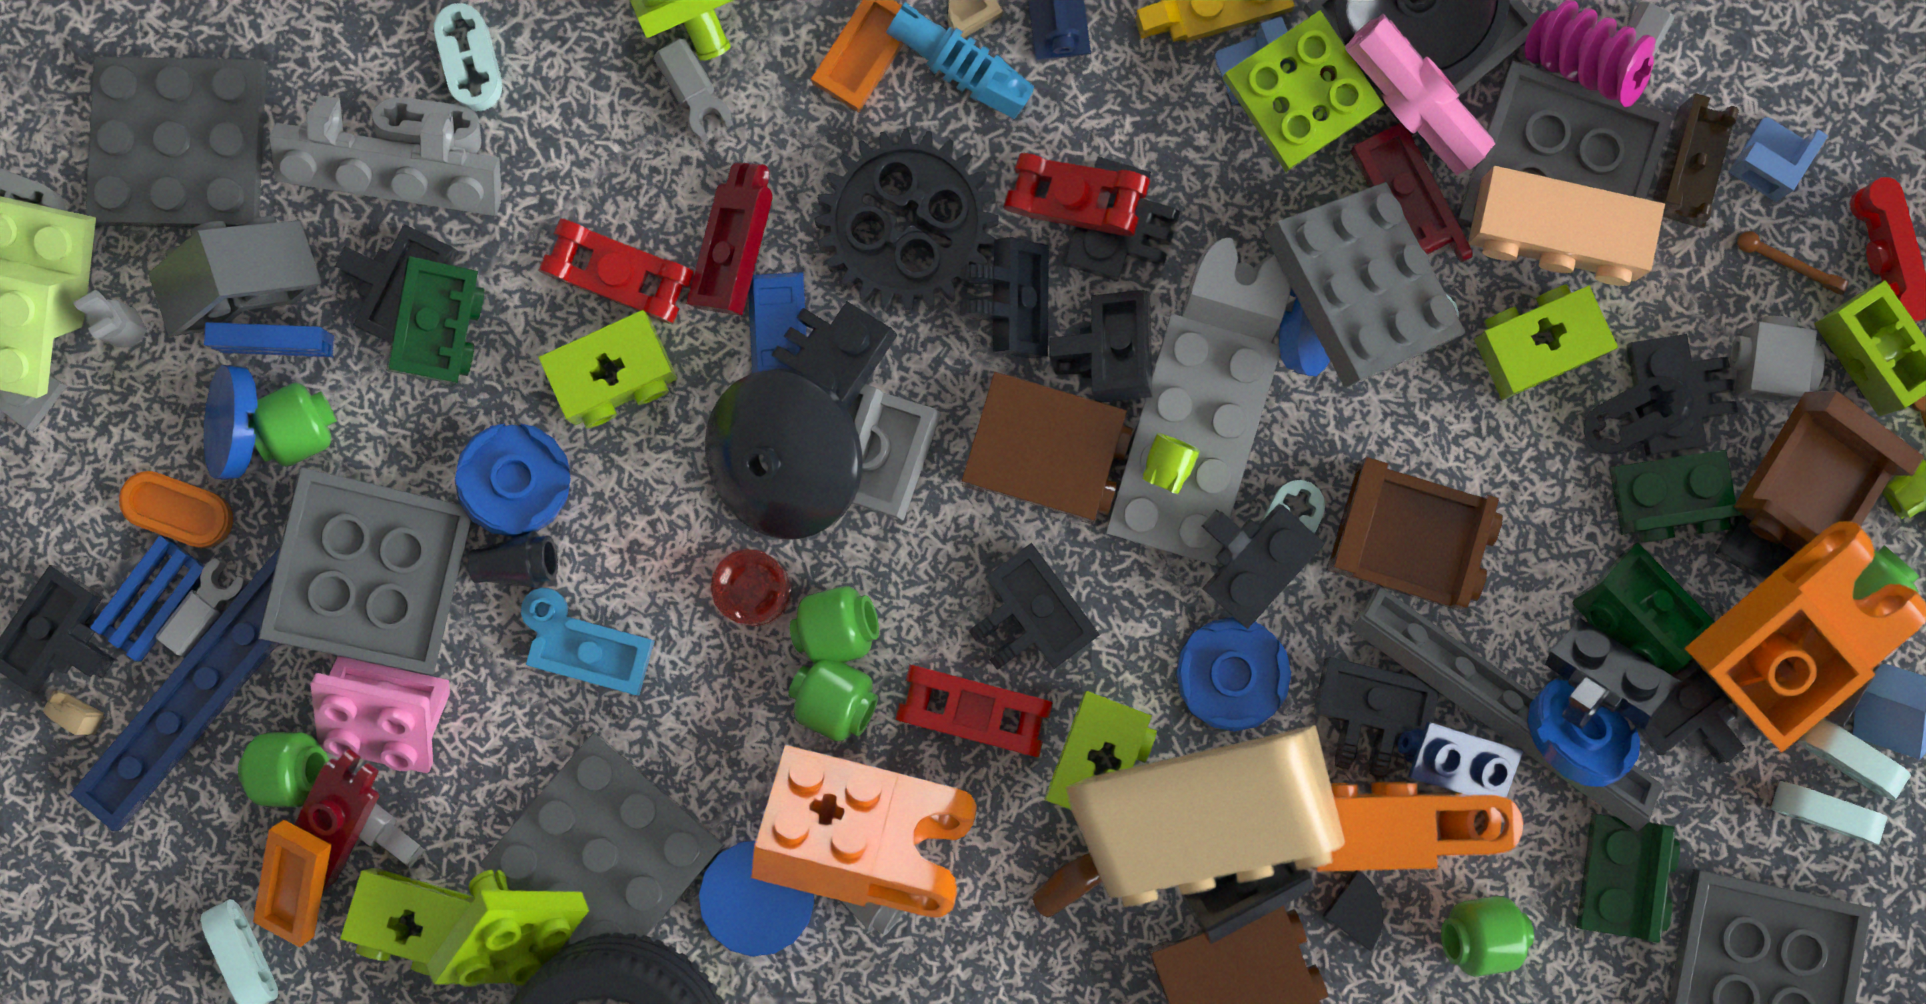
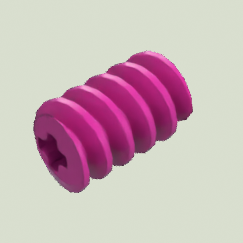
[1524,0,1656,107]

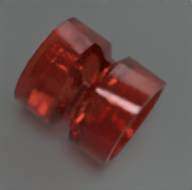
[710,549,792,628]

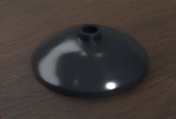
[1334,0,1510,80]
[705,368,863,540]

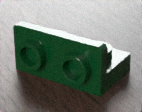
[386,256,485,387]
[1609,449,1743,543]
[1573,542,1715,674]
[1576,813,1680,943]

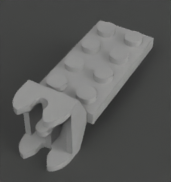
[1106,238,1291,566]

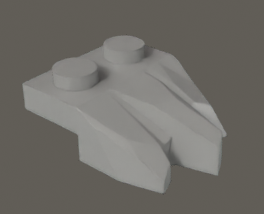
[848,384,941,520]

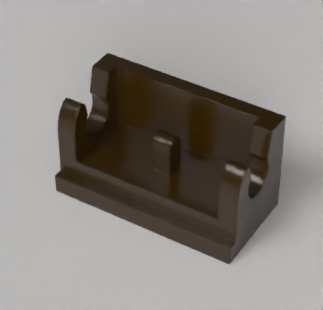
[1652,93,1739,229]

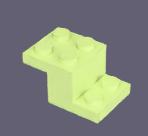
[0,196,96,398]

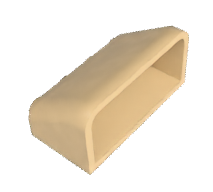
[1066,725,1345,907]

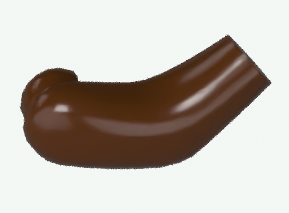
[1032,852,1102,918]

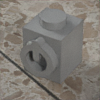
[1730,316,1825,405]

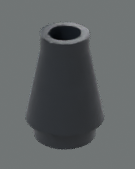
[468,531,558,588]

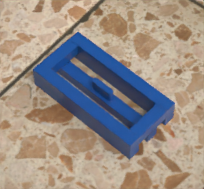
[204,322,334,357]
[90,535,205,662]

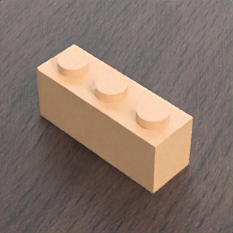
[1468,166,1665,286]

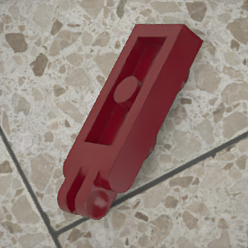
[686,162,773,316]
[294,749,380,891]

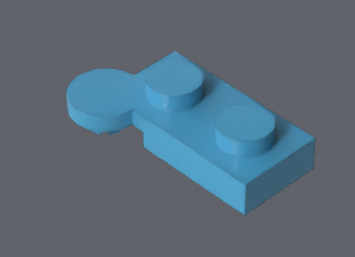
[521,588,655,696]

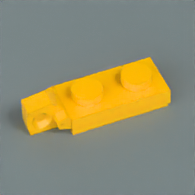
[1135,0,1295,43]

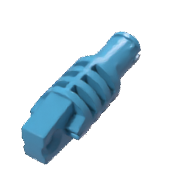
[885,2,1034,119]

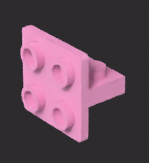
[310,656,450,773]

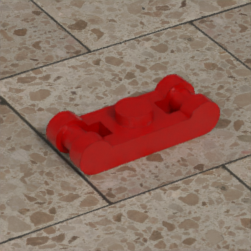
[1003,153,1151,236]
[1850,177,1926,323]
[538,218,694,325]
[895,664,1053,758]

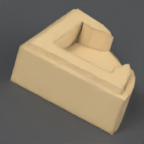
[947,0,1003,38]
[43,689,105,735]

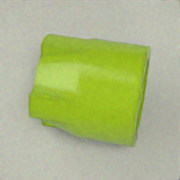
[1142,433,1200,494]
[1882,459,1926,519]

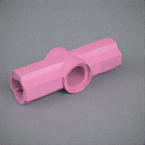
[1345,14,1495,176]

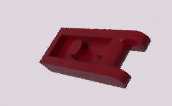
[1350,122,1473,263]

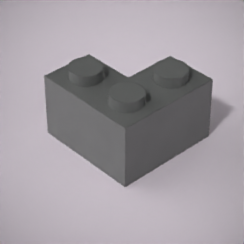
[148,216,322,337]

